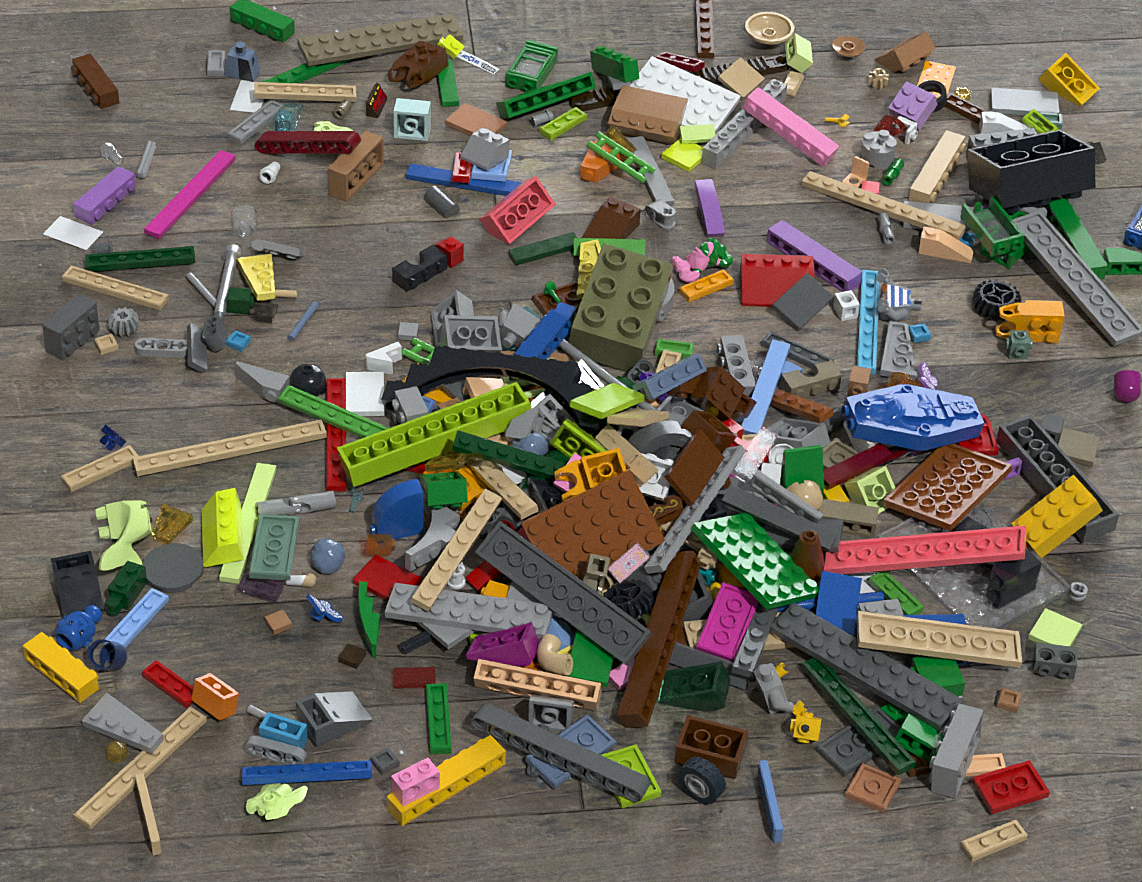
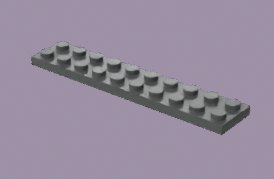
[475,521,653,666]
[770,603,964,731]

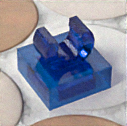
[99,424,127,451]

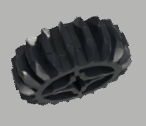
[972,279,1022,321]
[603,579,654,619]

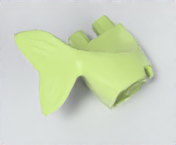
[95,500,152,571]

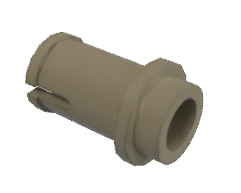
[334,99,352,119]

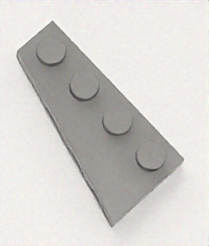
[880,321,917,381]
[82,692,164,754]

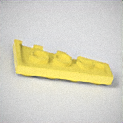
[577,239,601,300]
[237,254,275,301]

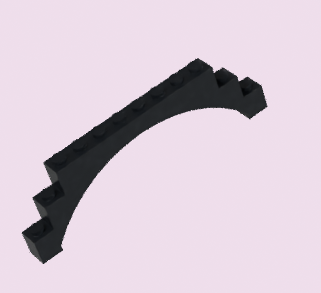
[381,346,607,436]

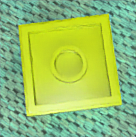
[661,138,703,172]

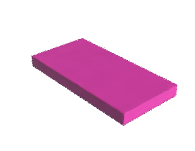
[696,582,759,662]

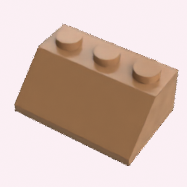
[875,31,936,72]

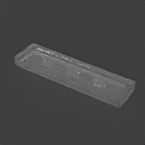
[732,426,778,484]

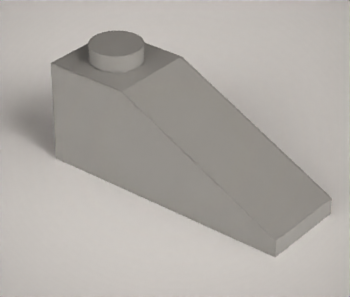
[236,361,290,404]

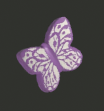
[915,362,938,390]

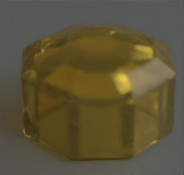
[106,740,128,762]

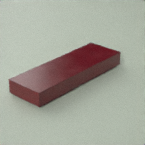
[655,52,705,72]

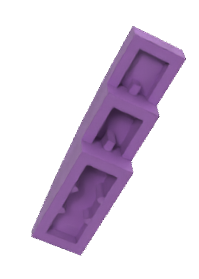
[695,179,725,237]

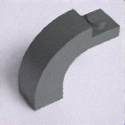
[628,420,692,454]

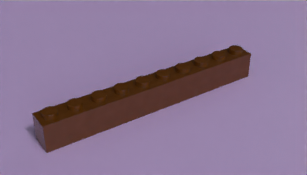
[617,551,702,728]

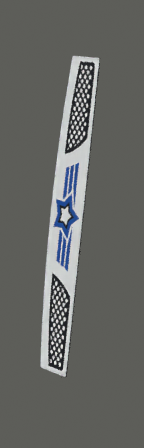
[457,51,499,74]

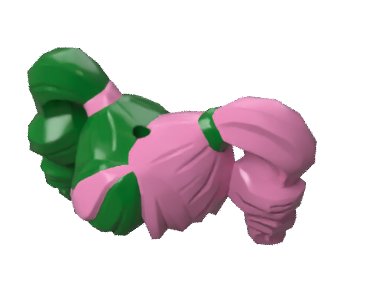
[671,238,733,283]

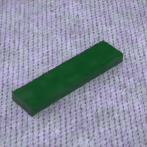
[509,232,578,265]

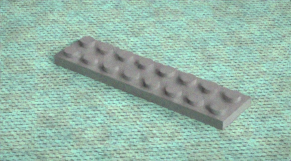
[385,583,554,640]

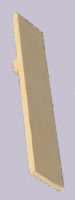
[595,424,659,484]

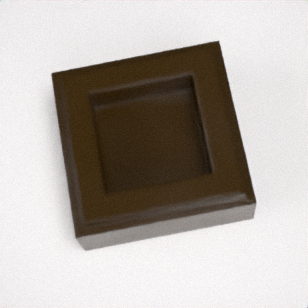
[338,643,366,669]

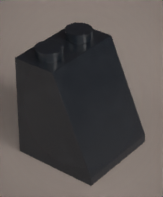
[986,548,1042,609]

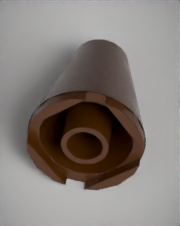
[790,530,825,583]

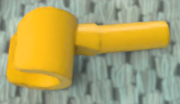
[825,114,850,127]

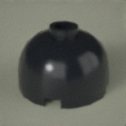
[289,364,327,397]

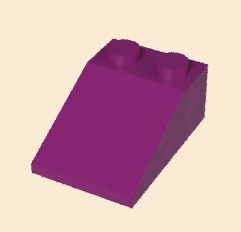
[466,622,540,667]

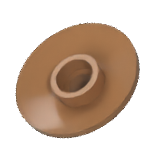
[832,36,865,57]

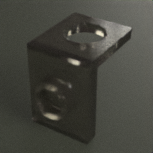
[253,302,279,323]

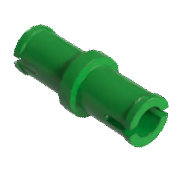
[882,158,905,185]

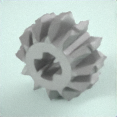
[107,306,139,337]

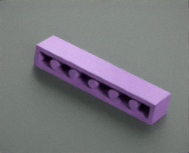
[767,220,862,292]

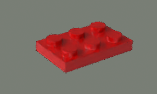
[972,760,1050,815]

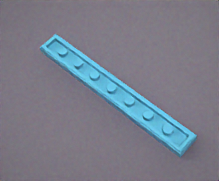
[857,270,880,374]

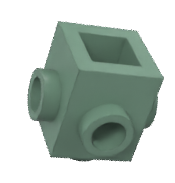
[1005,330,1033,359]

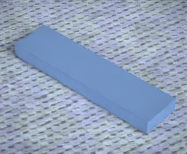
[757,760,783,843]

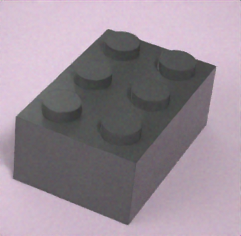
[42,294,100,361]

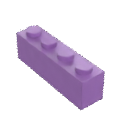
[73,166,136,225]

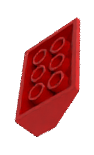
[740,254,814,307]

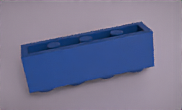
[514,309,572,359]

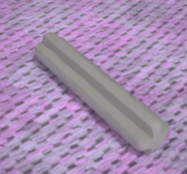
[136,140,156,179]

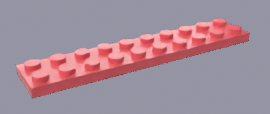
[824,526,1027,574]

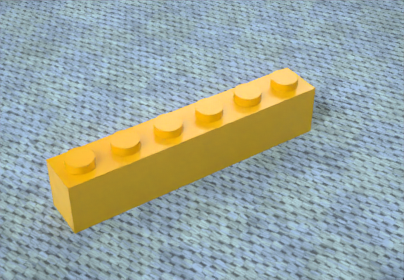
[386,735,506,826]

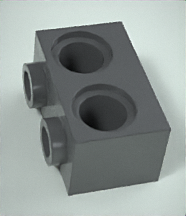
[1033,642,1078,679]

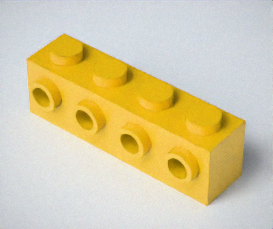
[23,632,99,703]

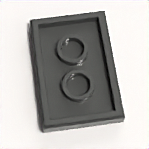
[772,273,834,331]

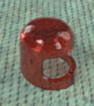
[873,115,907,137]

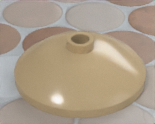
[745,12,794,45]

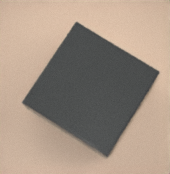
[370,747,400,775]

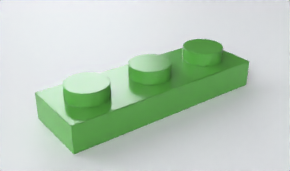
[869,571,924,615]

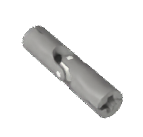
[255,491,336,520]

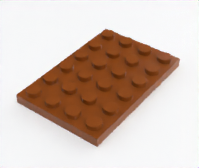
[884,444,1012,531]
[521,469,665,580]

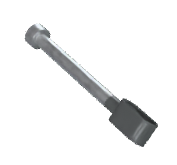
[202,244,242,352]

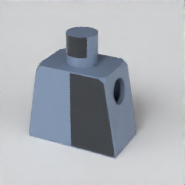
[224,42,260,82]

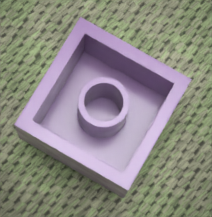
[888,81,937,131]

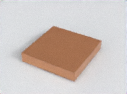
[845,763,902,813]

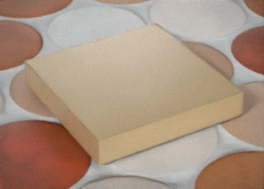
[718,57,765,101]

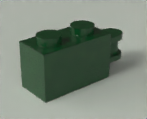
[107,560,147,616]

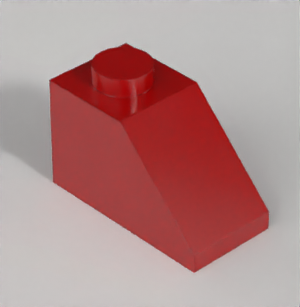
[433,236,464,269]

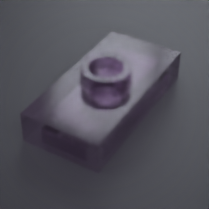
[238,573,284,602]

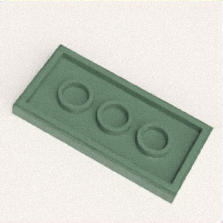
[249,514,300,581]

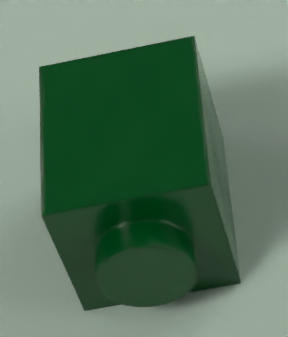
[227,287,255,314]

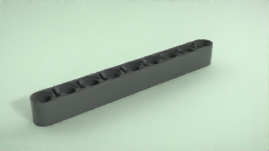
[471,703,651,802]

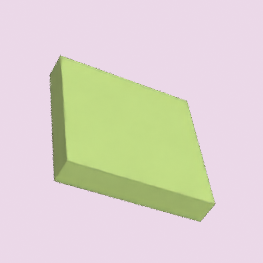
[1028,608,1083,646]

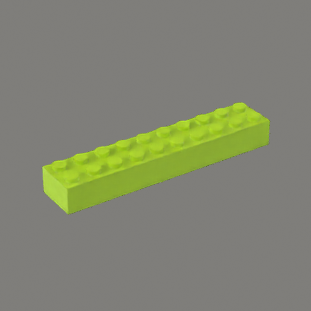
[337,382,531,487]

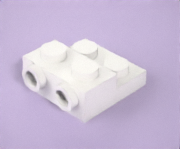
[632,453,675,502]

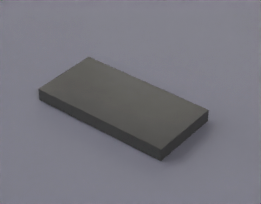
[763,518,844,552]
[816,707,900,777]

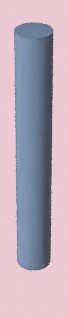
[287,301,319,341]

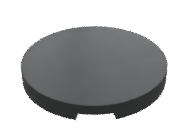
[142,543,204,593]

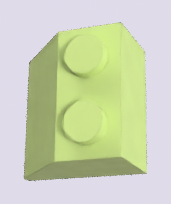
[844,466,895,514]

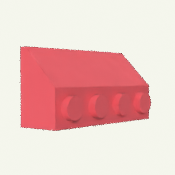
[479,176,556,244]

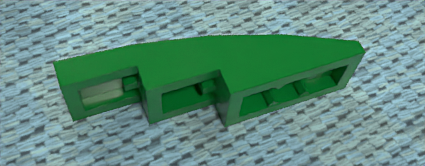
[358,581,380,658]

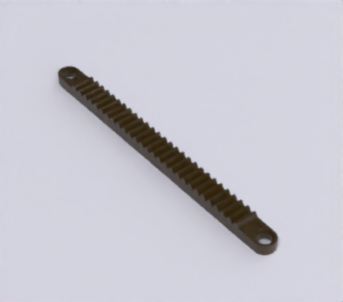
[571,55,789,111]

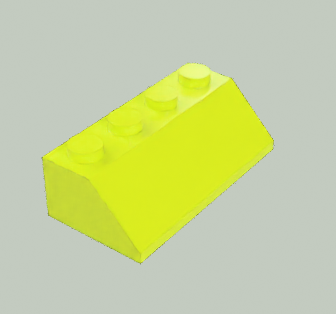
[201,488,243,568]

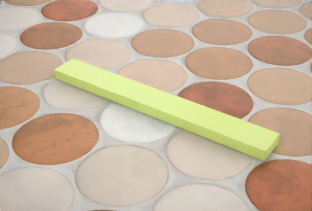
[219,463,276,584]

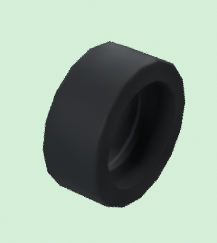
[917,80,947,112]

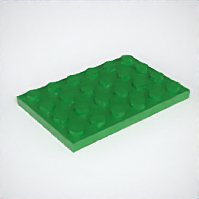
[691,513,819,609]

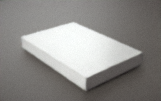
[346,372,384,416]

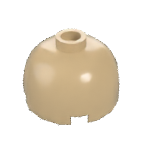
[787,480,823,511]

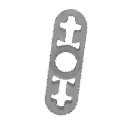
[135,338,188,358]
[245,736,307,765]

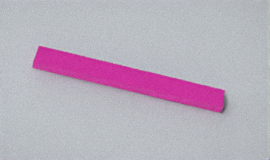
[144,150,236,239]

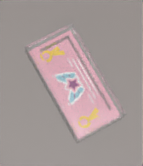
[608,542,651,584]

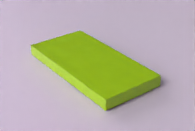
[570,383,645,419]

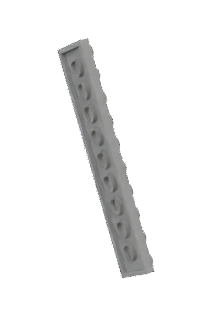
[1012,210,1142,346]

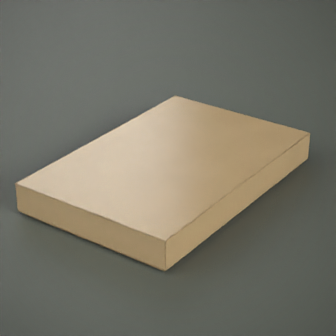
[607,408,669,427]

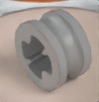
[1068,582,1088,601]

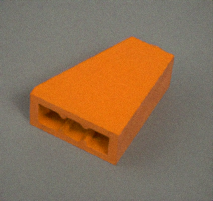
[580,141,626,183]

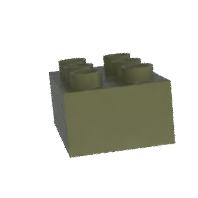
[569,243,674,372]

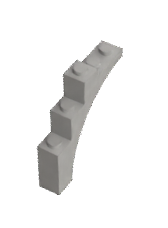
[405,480,460,572]

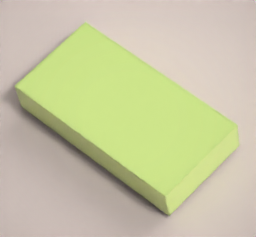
[679,124,715,144]

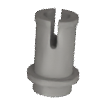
[531,110,554,127]

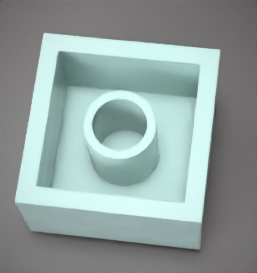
[394,98,431,141]

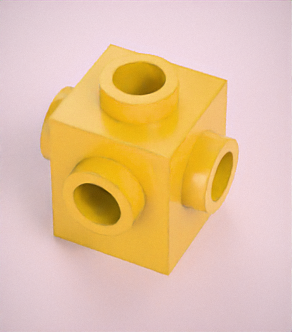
[790,711,822,743]

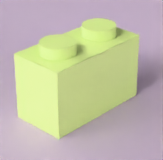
[785,33,813,73]

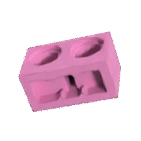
[391,758,440,806]

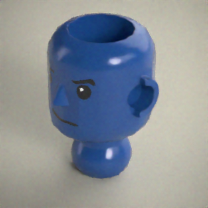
[55,605,102,651]

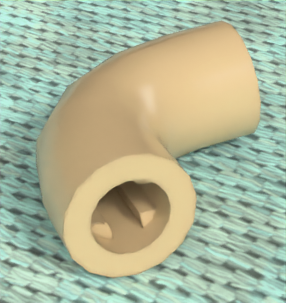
[536,634,573,675]

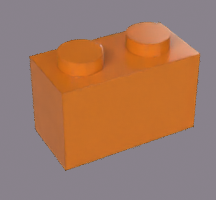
[191,673,239,720]

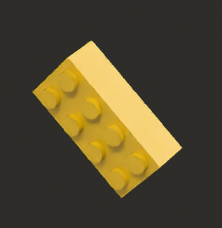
[1011,475,1103,559]

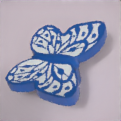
[306,594,343,622]

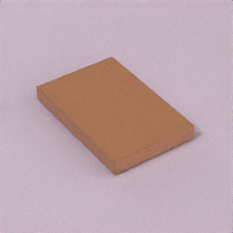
[445,103,507,136]

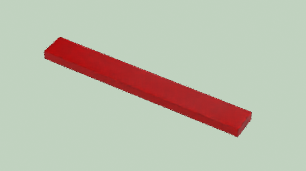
[327,378,346,492]

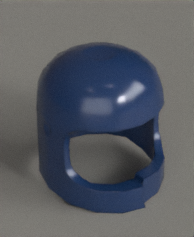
[87,639,127,672]

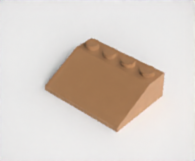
[608,85,688,145]

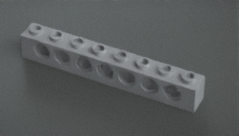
[701,79,787,170]

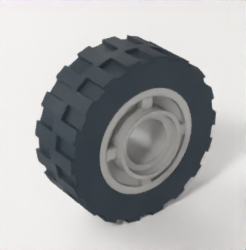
[677,757,726,805]

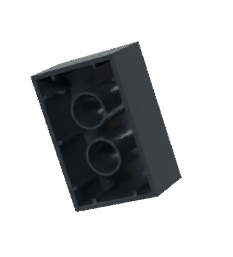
[968,129,1096,213]

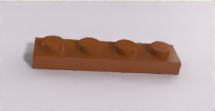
[770,390,834,424]

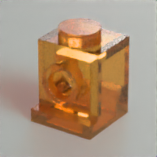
[367,533,395,555]

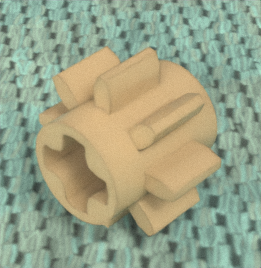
[868,68,889,89]
[698,546,721,570]

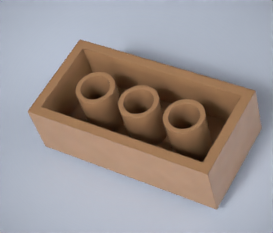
[327,130,384,202]

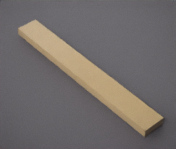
[74,707,207,830]

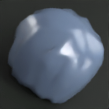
[512,433,548,456]
[310,538,345,574]

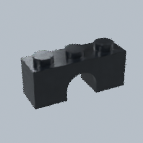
[392,245,447,292]

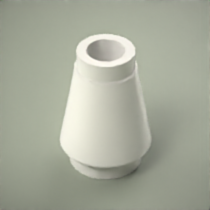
[260,162,280,184]

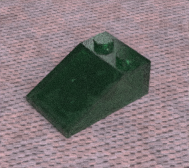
[658,661,731,712]

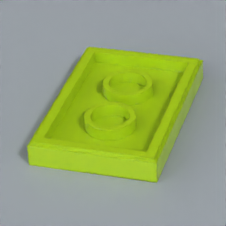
[602,744,662,808]

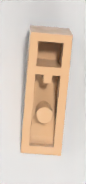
[918,227,974,263]

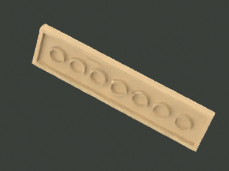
[856,611,1022,668]

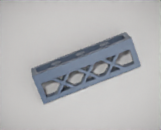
[632,353,707,400]

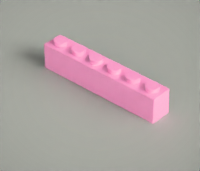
[742,87,839,167]

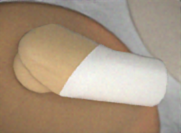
[285,573,317,588]

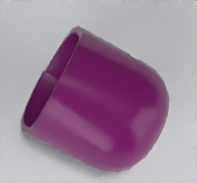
[1114,370,1141,403]

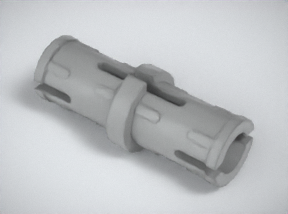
[878,213,895,244]

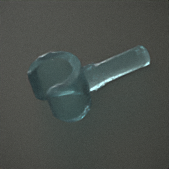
[349,487,363,513]

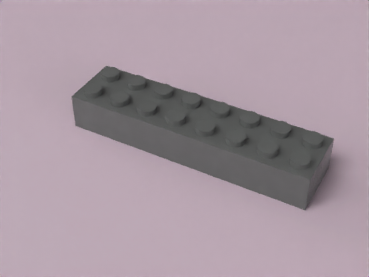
[996,415,1119,543]

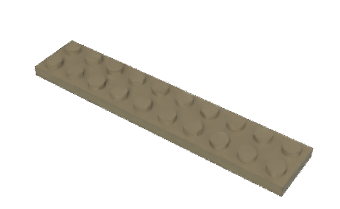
[297,13,463,66]

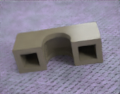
[780,360,842,398]
[582,553,610,594]

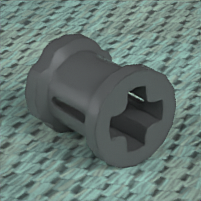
[94,241,113,254]

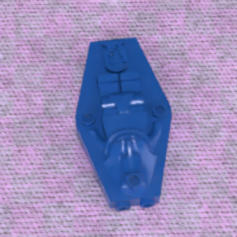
[841,384,984,450]

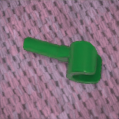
[544,281,561,304]

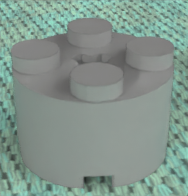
[860,130,897,169]

